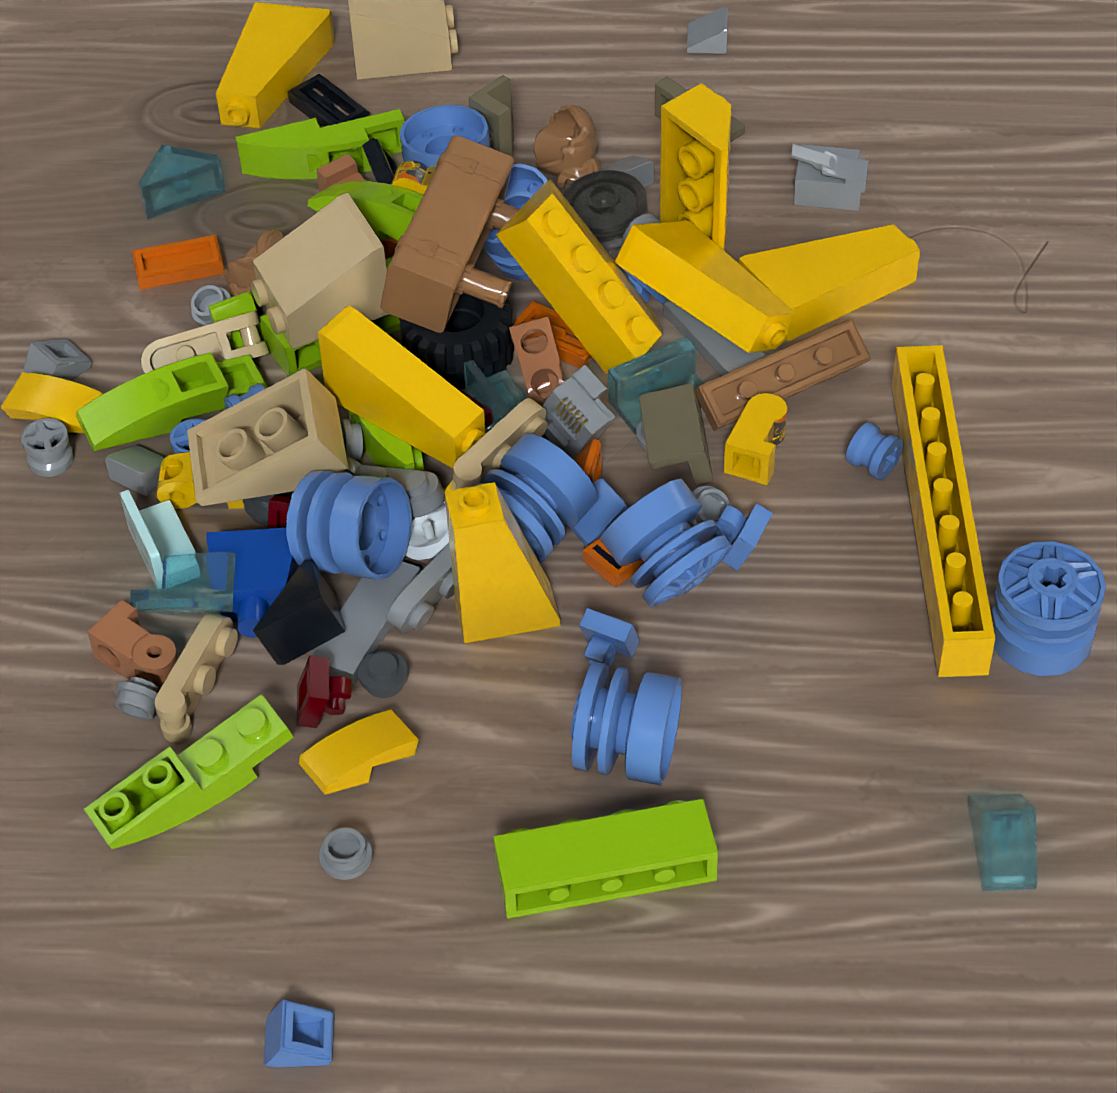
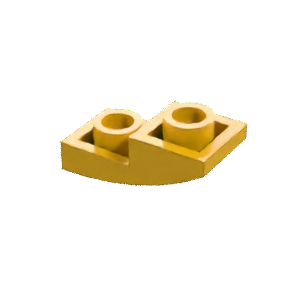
[0,372,103,433]
[298,709,419,795]

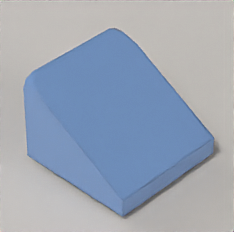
[569,478,628,547]
[264,999,334,1067]

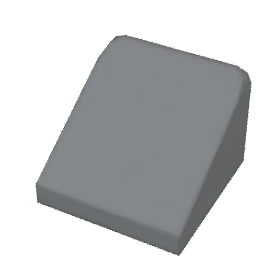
[687,7,728,54]
[600,155,654,193]
[24,339,92,381]
[105,445,164,497]

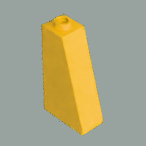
[216,2,335,128]
[615,221,796,353]
[739,224,920,342]
[318,305,486,469]
[444,482,560,644]

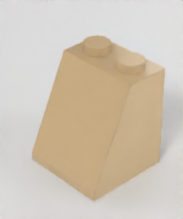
[348,0,458,80]
[250,193,389,349]

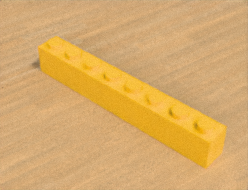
[892,345,995,677]

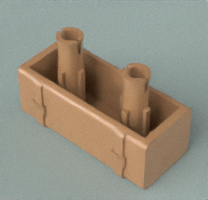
[380,135,519,333]

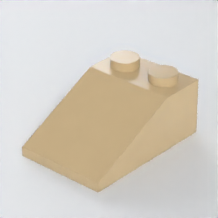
[187,368,348,506]

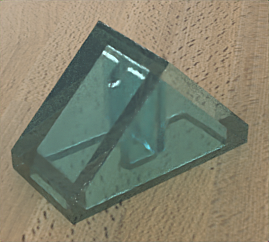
[138,145,225,219]
[967,794,1037,891]

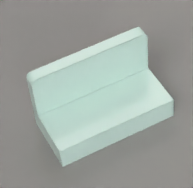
[119,490,205,594]

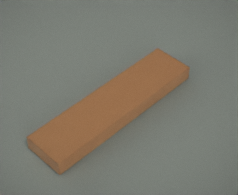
[695,319,871,431]

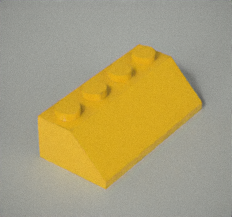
[660,83,732,252]
[496,180,662,374]

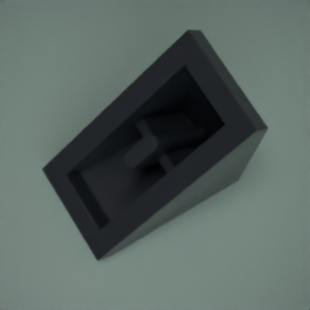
[252,560,345,665]

